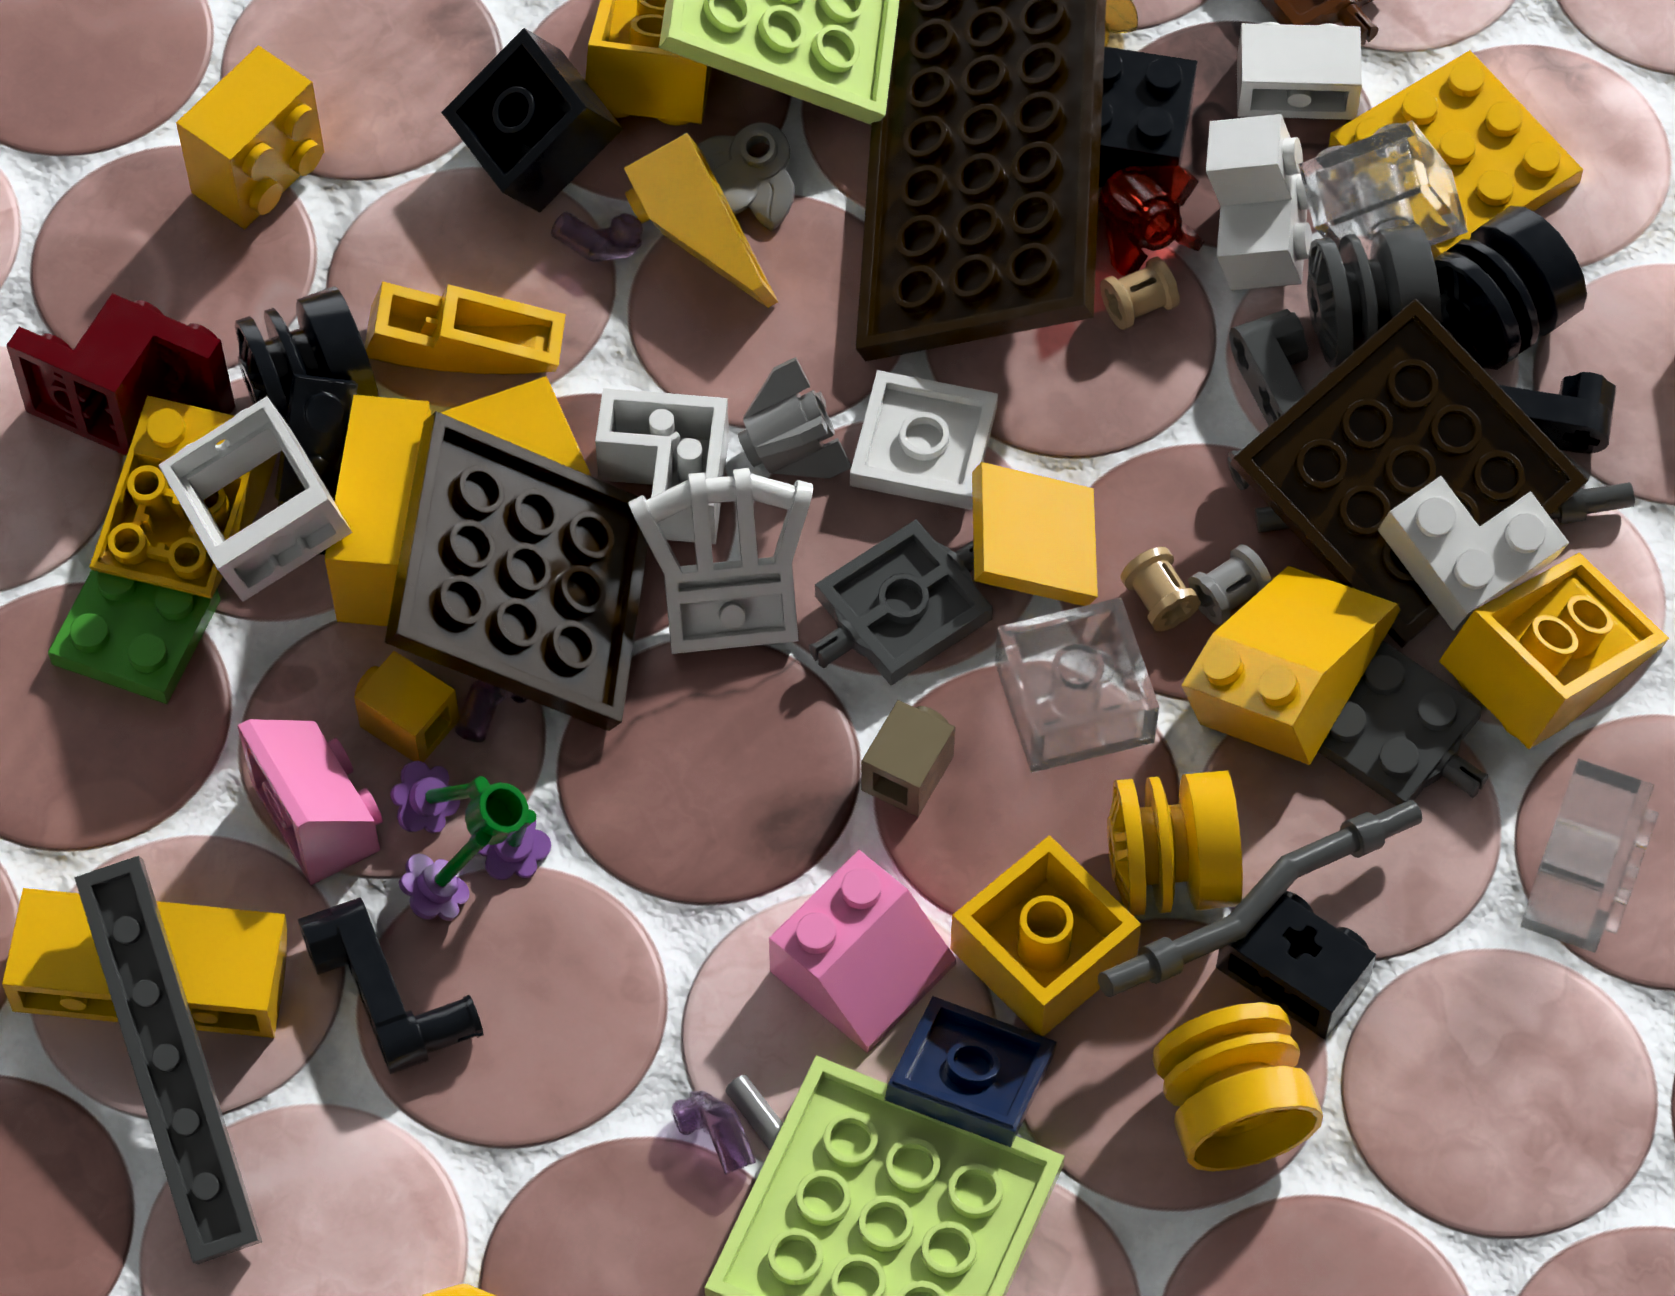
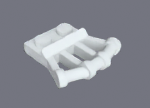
[628,468,813,654]

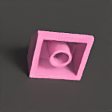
[237,719,383,885]
[769,850,956,1053]

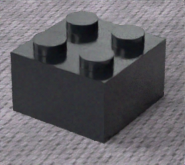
[441,28,623,213]
[1099,46,1198,199]

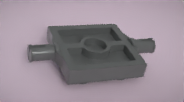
[809,519,993,685]
[1318,641,1488,806]

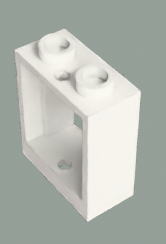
[159,396,352,602]

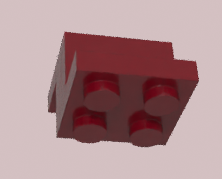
[6,293,236,456]

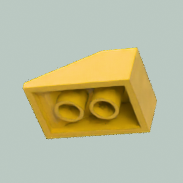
[585,0,712,125]
[1439,552,1669,749]
[1181,566,1401,765]

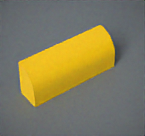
[2,888,287,1038]

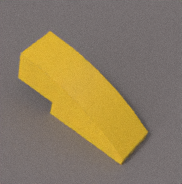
[365,281,566,374]

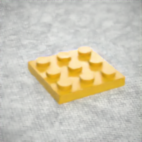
[1328,50,1583,259]

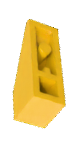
[624,133,778,308]

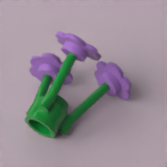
[390,761,551,921]

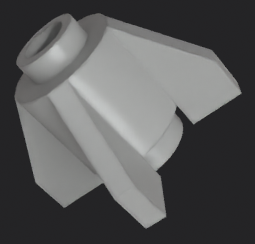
[738,357,852,479]

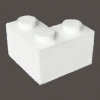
[1206,114,1316,290]
[595,388,729,544]
[1378,476,1569,631]

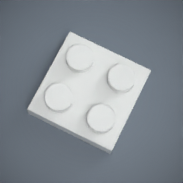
[850,370,998,510]

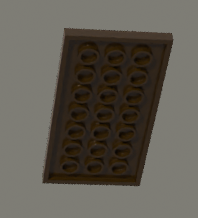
[856,0,1106,362]

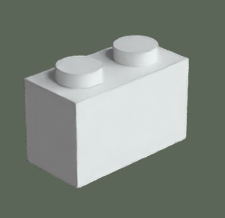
[1237,22,1362,120]

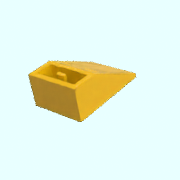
[89,395,278,599]

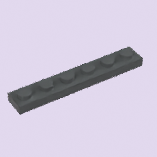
[74,856,262,1265]

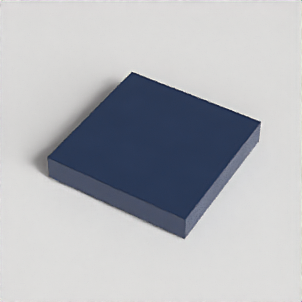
[885,996,1057,1147]

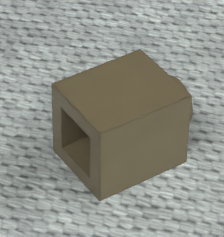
[861,700,955,817]

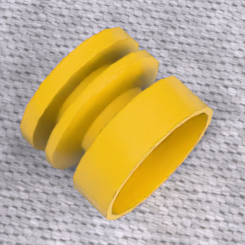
[1107,770,1243,916]
[1152,1002,1323,1172]

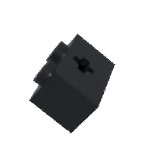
[1216,891,1376,1040]

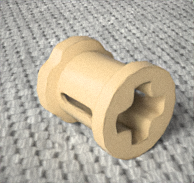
[1100,256,1180,330]
[1120,547,1201,631]

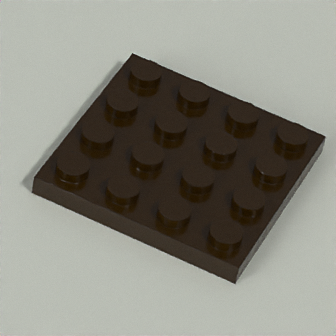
[1230,298,1589,648]
[384,411,648,731]

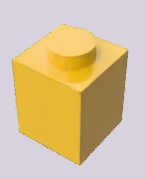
[354,651,460,762]

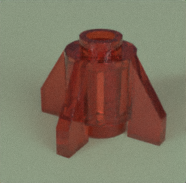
[1099,166,1205,277]

